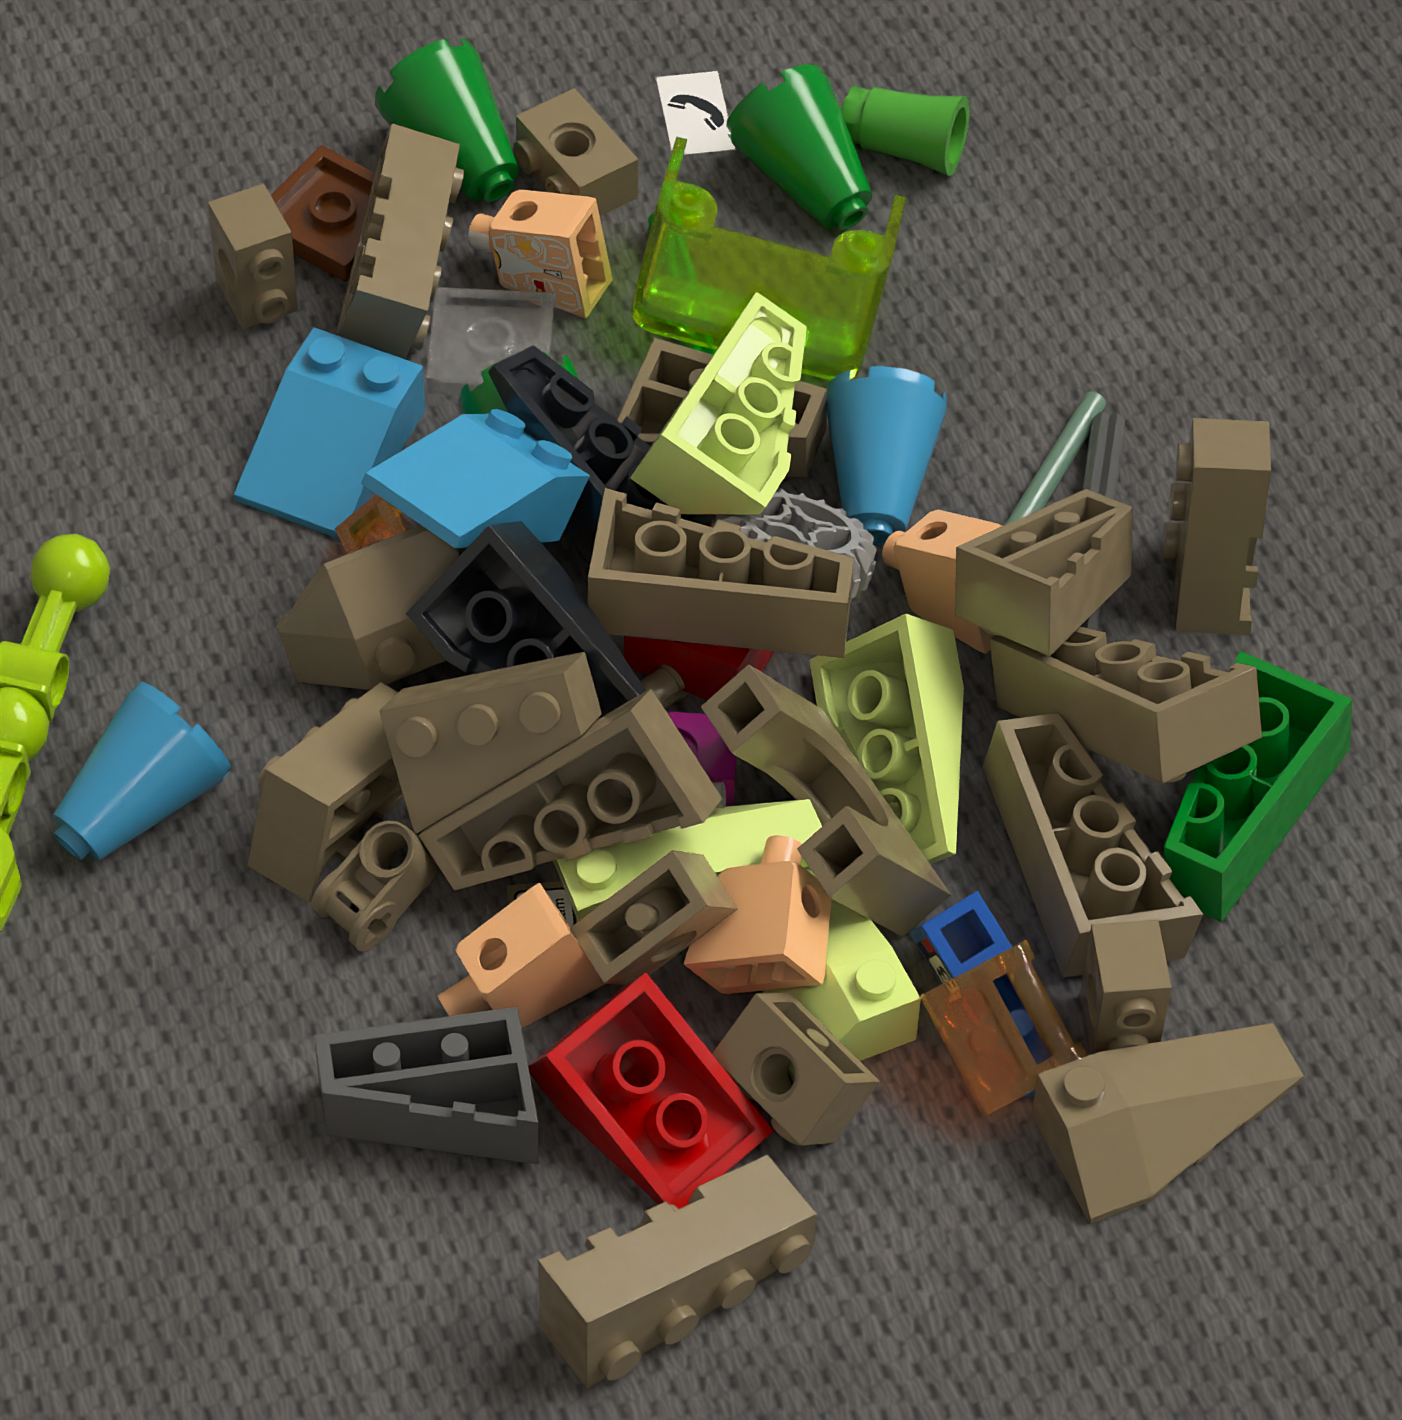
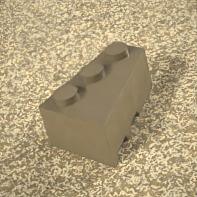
[1162,418,1271,635]
[379,652,602,834]

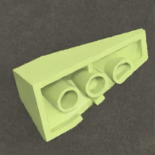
[630,292,807,515]
[809,614,964,865]
[553,799,822,921]
[763,867,921,1082]

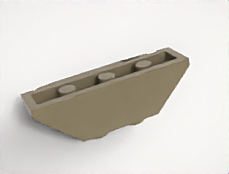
[276,525,468,690]

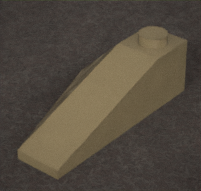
[1031,1023,1304,1224]

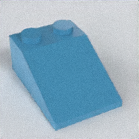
[234,327,425,541]
[361,409,590,548]

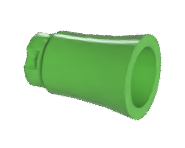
[841,86,970,176]

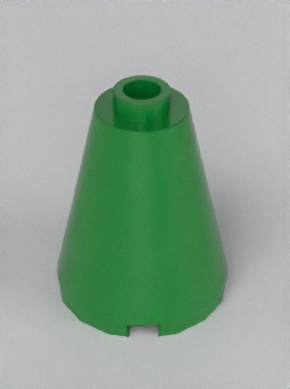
[375,38,519,203]
[726,64,872,230]

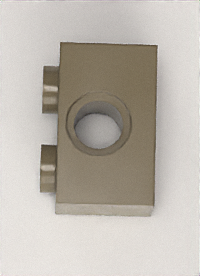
[513,88,639,216]
[208,183,298,329]
[570,850,738,985]
[1080,919,1172,1055]
[712,993,880,1146]

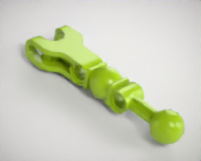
[0,534,110,931]

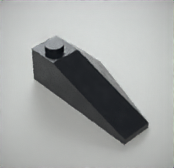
[488,345,716,564]
[406,521,646,720]

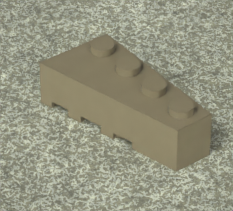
[588,488,854,658]
[418,688,722,891]

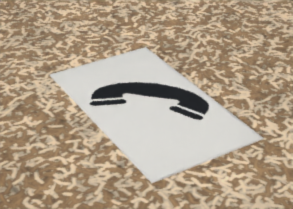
[656,71,735,156]

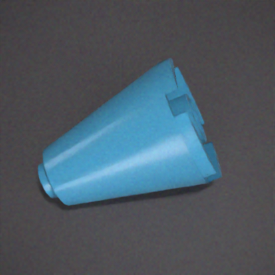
[826,366,948,546]
[52,682,231,861]

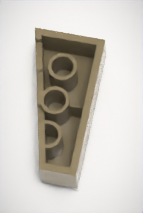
[336,124,464,360]
[990,627,1262,784]
[982,713,1203,978]
[538,1154,817,1389]

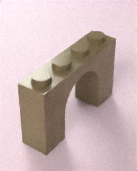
[701,664,951,937]

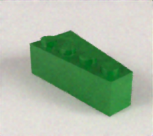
[1164,650,1352,922]

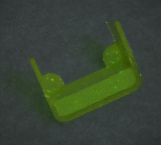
[631,136,907,380]

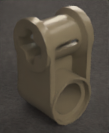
[311,821,437,952]

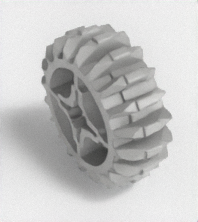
[711,488,877,604]

